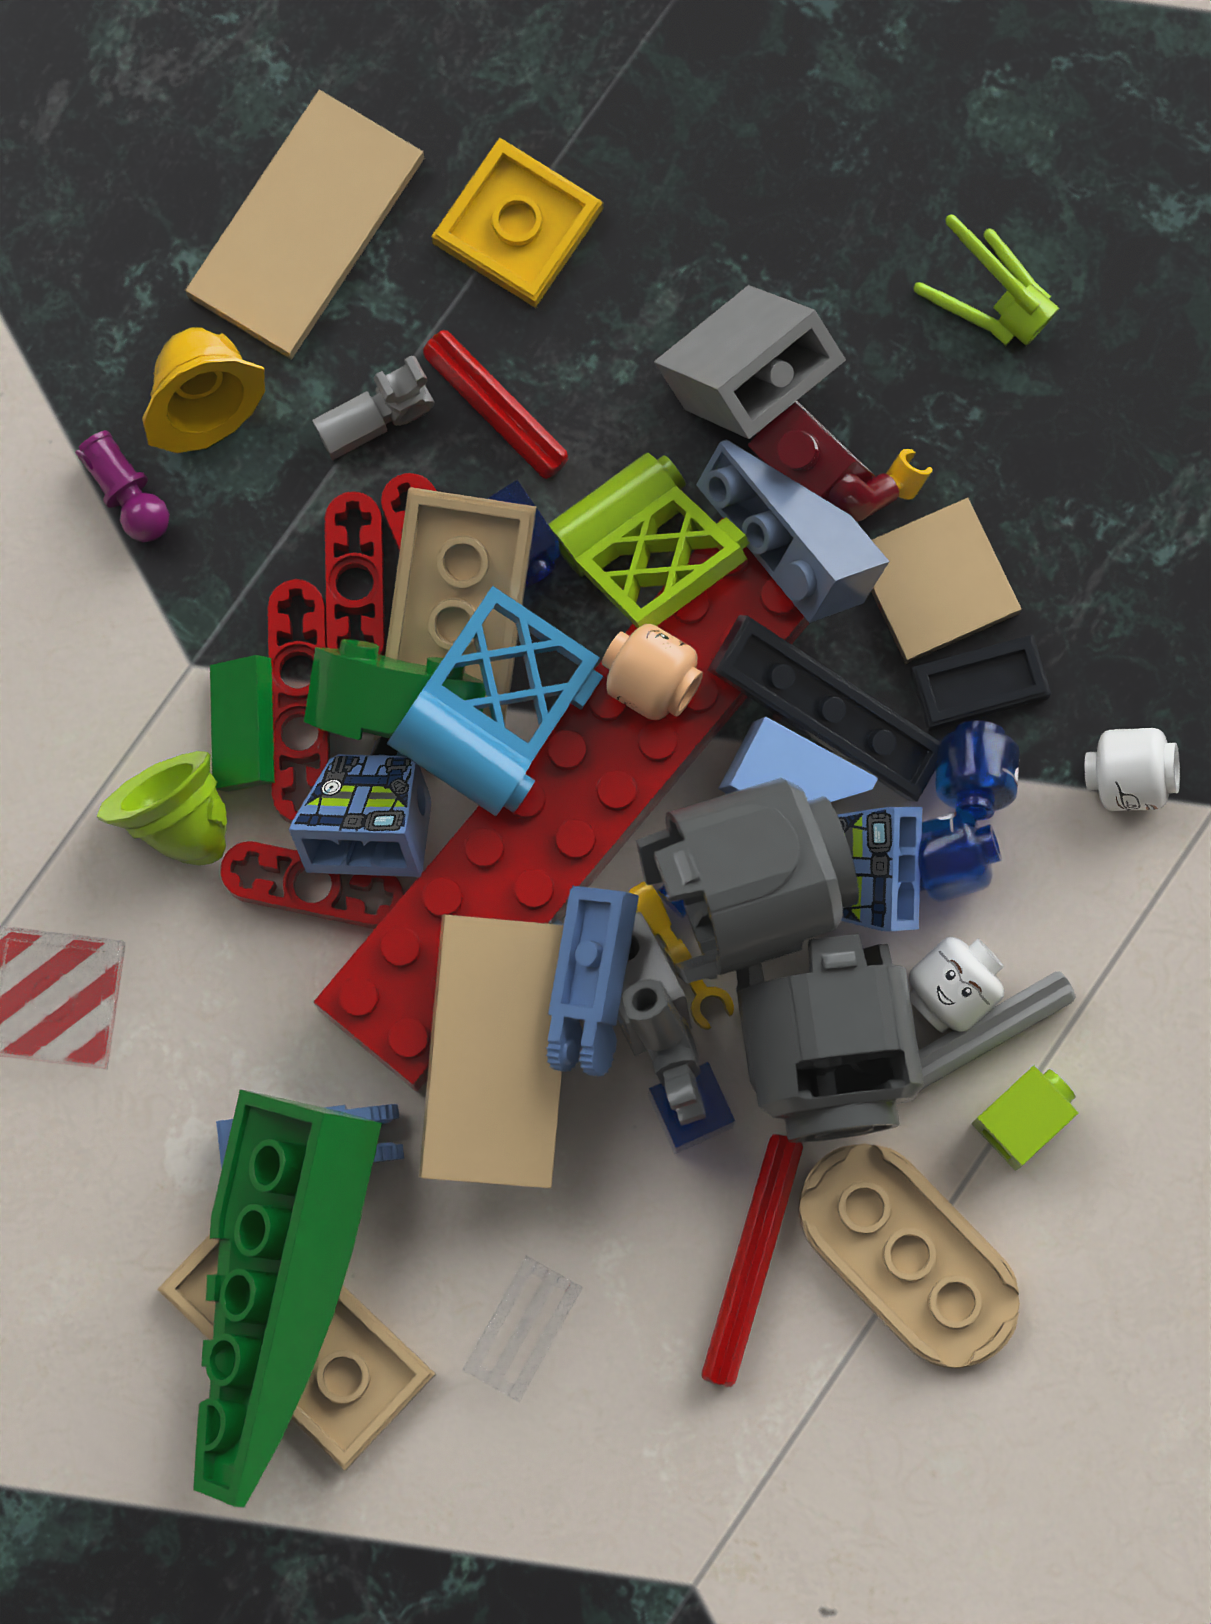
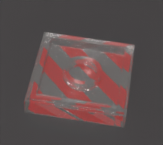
[0,926,126,1070]

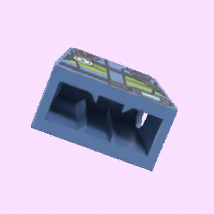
[289,737,431,877]
[837,807,922,932]

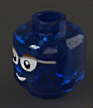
[935,721,1020,821]
[918,810,1002,902]

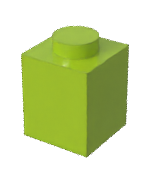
[971,1065,1079,1171]

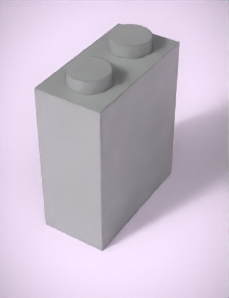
[654,285,846,439]

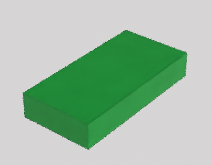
[210,655,275,792]

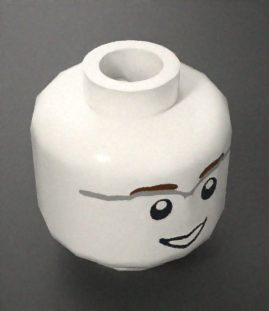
[909,937,1004,1033]

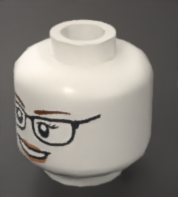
[1085,728,1180,811]

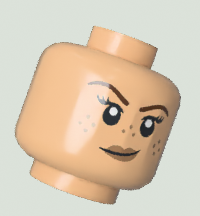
[602,624,703,720]

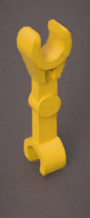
[629,881,734,1030]

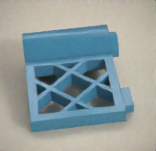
[387,586,603,816]

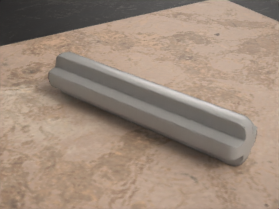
[919,971,1076,1090]

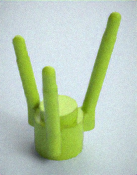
[914,214,1059,346]

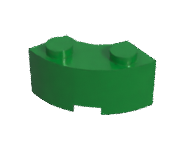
[304,639,486,740]

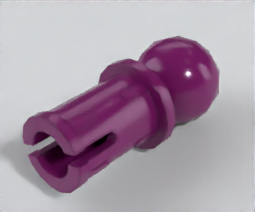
[75,430,170,542]

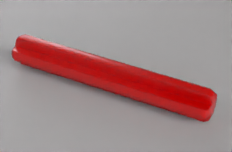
[701,1134,803,1387]

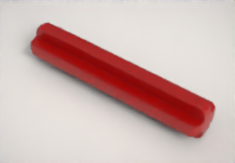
[423,330,568,479]

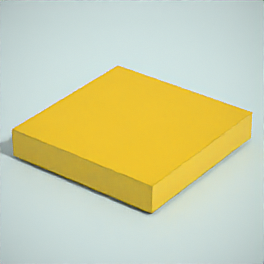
[431,138,603,308]

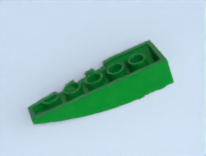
[193,1089,382,1508]

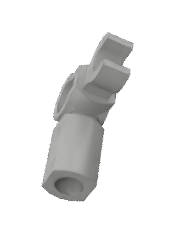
[312,356,435,460]

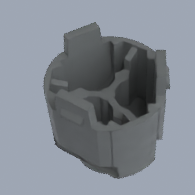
[636,778,859,983]
[736,934,924,1143]

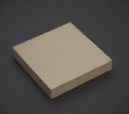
[871,498,1022,664]

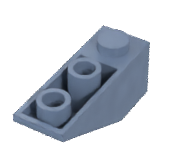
[696,440,890,623]

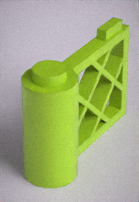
[545,452,750,628]

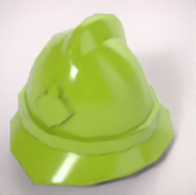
[97,751,227,866]

